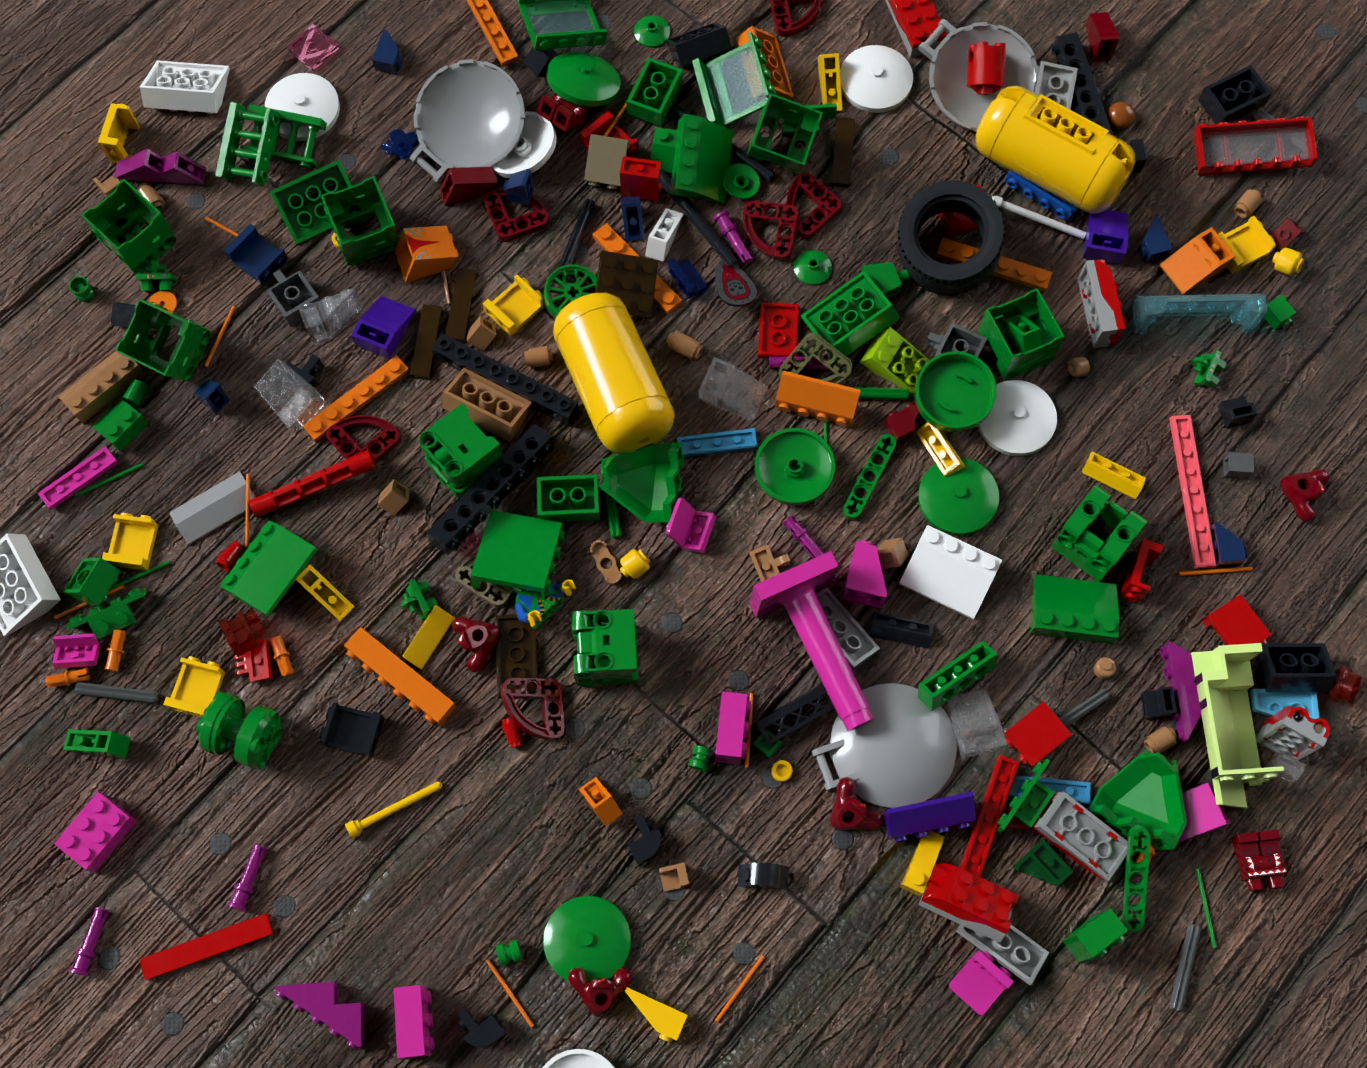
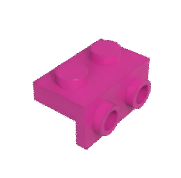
[52,634,101,669]

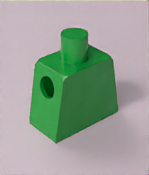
[861,262,909,299]

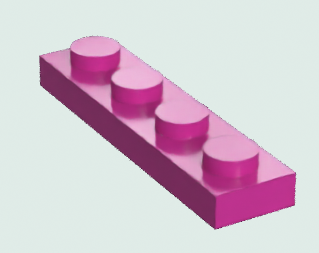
[38,446,118,510]

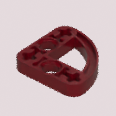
[769,0,821,37]
[786,172,841,239]
[483,189,549,242]
[743,201,799,261]
[326,415,401,463]
[501,678,564,740]

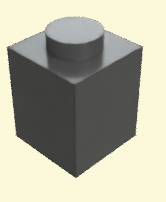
[1223,452,1257,479]

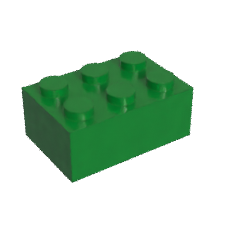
[626,57,683,126]
[537,474,600,522]
[1062,908,1128,962]

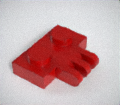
[234,638,273,684]

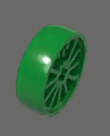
[543,264,597,318]

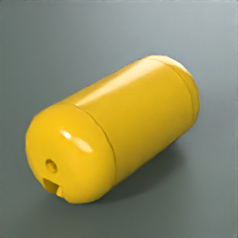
[975,86,1135,214]
[553,293,675,454]

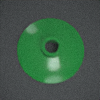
[634,15,670,48]
[723,164,760,199]
[794,250,832,285]

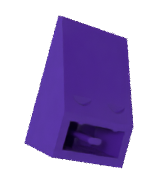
[1082,210,1128,265]
[351,296,416,359]

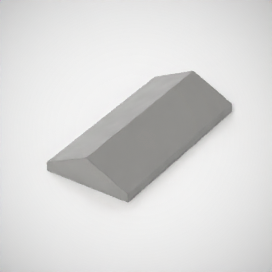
[1035,61,1078,109]
[169,471,255,545]
[816,587,880,669]
[956,924,1049,985]

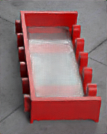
[1192,116,1318,175]

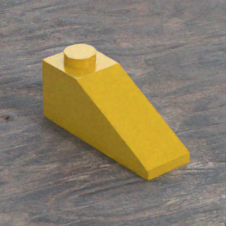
[818,53,842,111]
[296,563,355,621]
[900,831,945,896]
[625,987,688,1043]

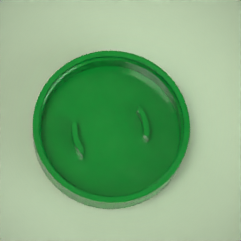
[914,351,997,433]

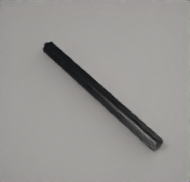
[669,103,775,182]
[659,169,737,268]

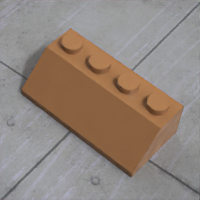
[58,351,145,424]
[442,368,532,442]

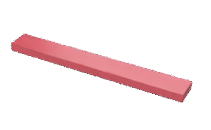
[1169,415,1217,569]

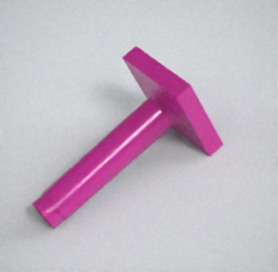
[749,551,874,732]

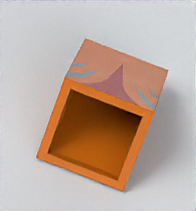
[395,225,459,283]

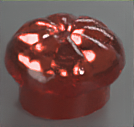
[1328,666,1362,703]

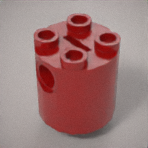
[967,42,1006,95]

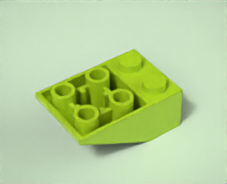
[860,327,929,394]

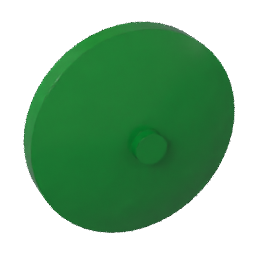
[547,52,621,107]
[755,428,835,506]
[918,458,999,536]
[543,896,631,982]

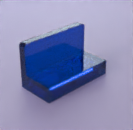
[667,258,707,299]

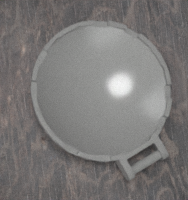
[918,19,1039,132]
[410,59,525,183]
[812,683,957,809]

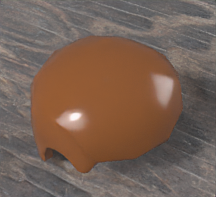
[1105,102,1135,130]

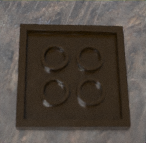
[595,250,659,318]

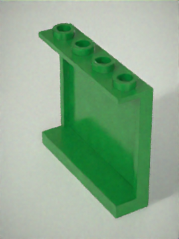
[470,510,565,600]

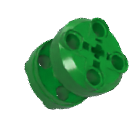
[196,691,282,770]

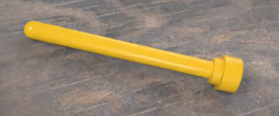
[345,782,442,839]

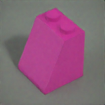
[842,541,887,609]
[1178,783,1231,843]

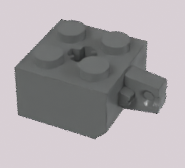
[267,269,323,327]
[926,324,987,358]

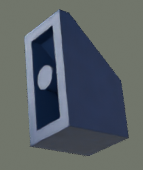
[372,29,403,75]
[503,169,534,206]
[620,196,645,241]
[1139,216,1173,264]
[194,379,230,414]
[1210,523,1247,568]

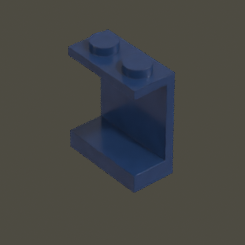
[224,224,288,285]

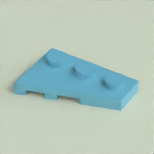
[1250,689,1319,719]

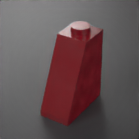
[1086,12,1120,62]
[440,166,498,206]

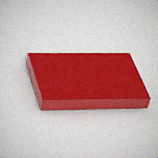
[758,302,799,358]

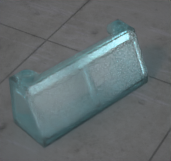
[1132,294,1268,334]

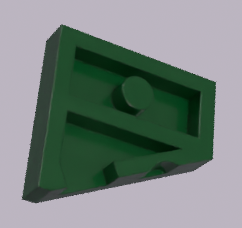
[1012,839,1073,886]

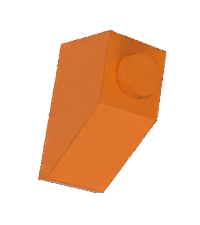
[579,777,623,826]

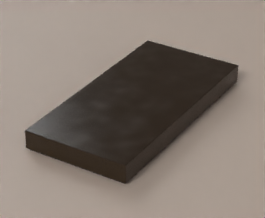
[494,614,539,697]

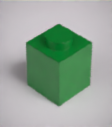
[1260,295,1297,330]

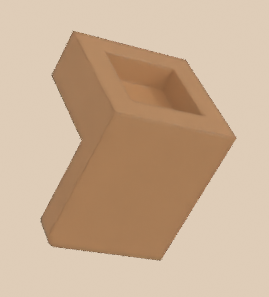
[93,176,120,197]
[467,316,496,351]
[378,479,410,515]
[877,537,908,569]
[659,863,689,892]

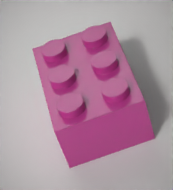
[715,691,751,765]
[54,792,138,873]
[393,985,435,1059]

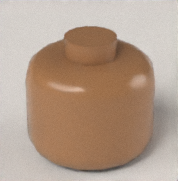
[1068,356,1090,377]
[1094,657,1116,680]

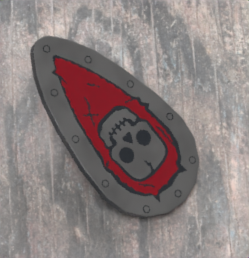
[715,260,757,307]

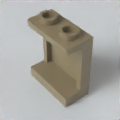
[584,134,630,189]

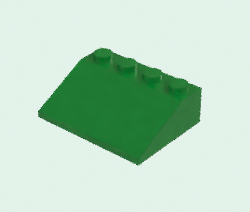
[670,114,733,204]
[269,160,360,244]
[801,271,899,363]
[220,521,318,616]
[1030,574,1119,644]

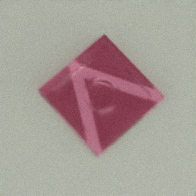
[286,24,339,71]

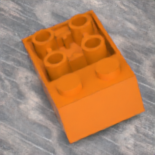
[1159,227,1235,294]

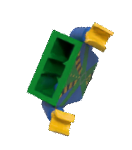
[512,580,576,629]

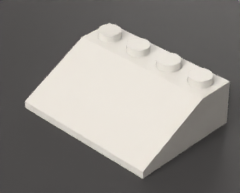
[140,60,230,114]
[899,525,1002,620]
[0,534,61,636]

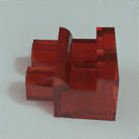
[218,609,267,658]

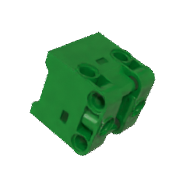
[746,93,823,175]
[321,176,398,266]
[81,179,177,274]
[977,288,1064,381]
[115,298,211,381]
[419,403,503,499]
[1051,484,1147,582]
[572,609,638,687]

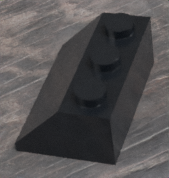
[665,22,732,68]

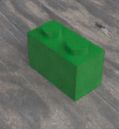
[1003,313,1042,353]

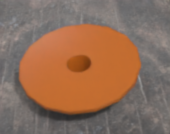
[148,291,177,312]

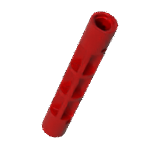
[249,449,377,518]

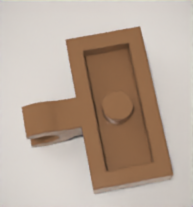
[749,545,790,582]

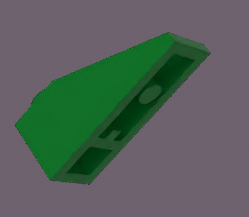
[63,729,131,758]

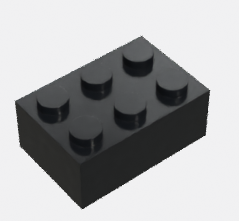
[1198,65,1272,124]
[1256,643,1336,692]

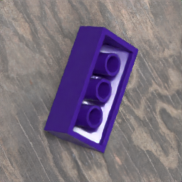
[883,792,976,842]

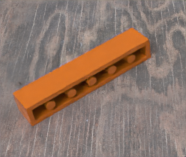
[344,627,457,726]

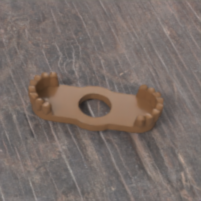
[590,540,622,585]

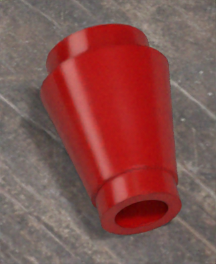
[215,541,244,572]
[501,718,523,748]

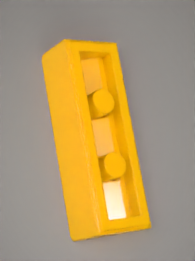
[916,422,966,477]
[1082,452,1146,499]
[402,605,455,670]

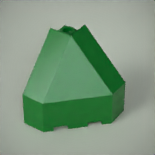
[598,442,684,523]
[1088,749,1187,851]

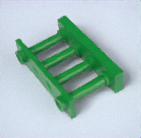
[215,102,280,187]
[240,104,327,168]

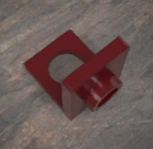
[1270,218,1305,250]

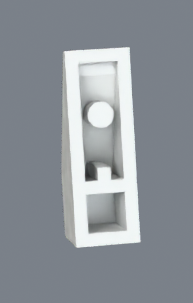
[645,208,684,261]

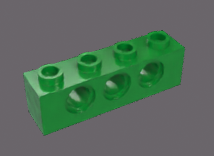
[918,641,997,712]

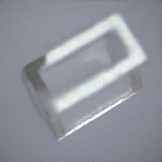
[1270,752,1305,783]

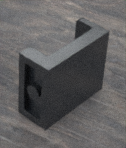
[319,702,385,758]

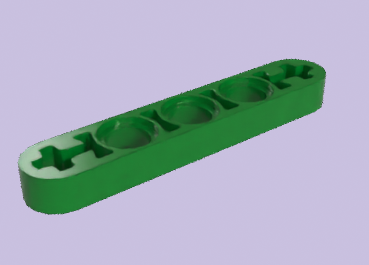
[843,434,896,521]
[1122,825,1151,932]

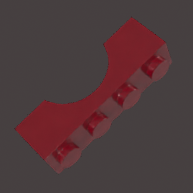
[884,402,921,445]

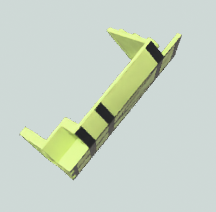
[1191,643,1284,809]

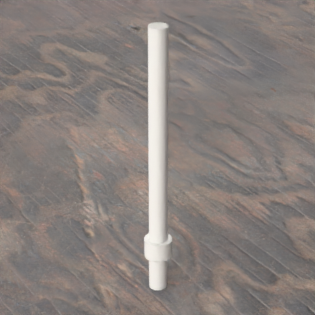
[988,194,1086,239]

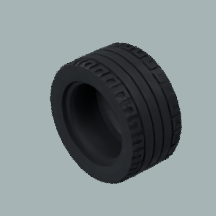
[897,180,1005,295]

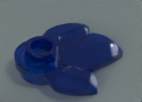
[381,129,417,159]

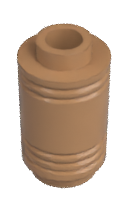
[666,330,703,360]

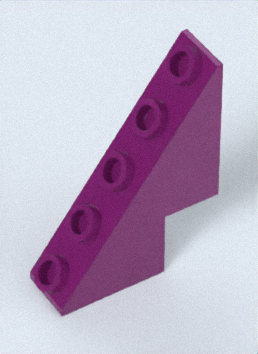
[114,149,206,185]
[1160,641,1201,744]
[275,982,366,1051]

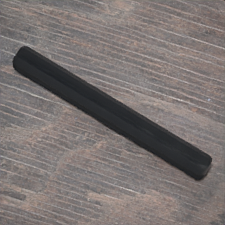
[558,199,595,281]

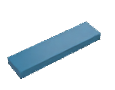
[677,428,758,458]
[1008,775,1091,805]

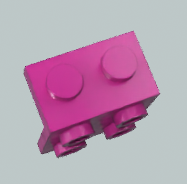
[666,498,716,553]
[949,951,1014,1015]

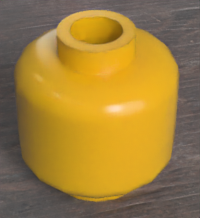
[1272,248,1304,276]
[620,549,651,579]

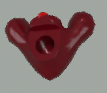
[1280,469,1330,522]
[452,617,500,673]
[830,777,884,831]
[568,968,632,1017]

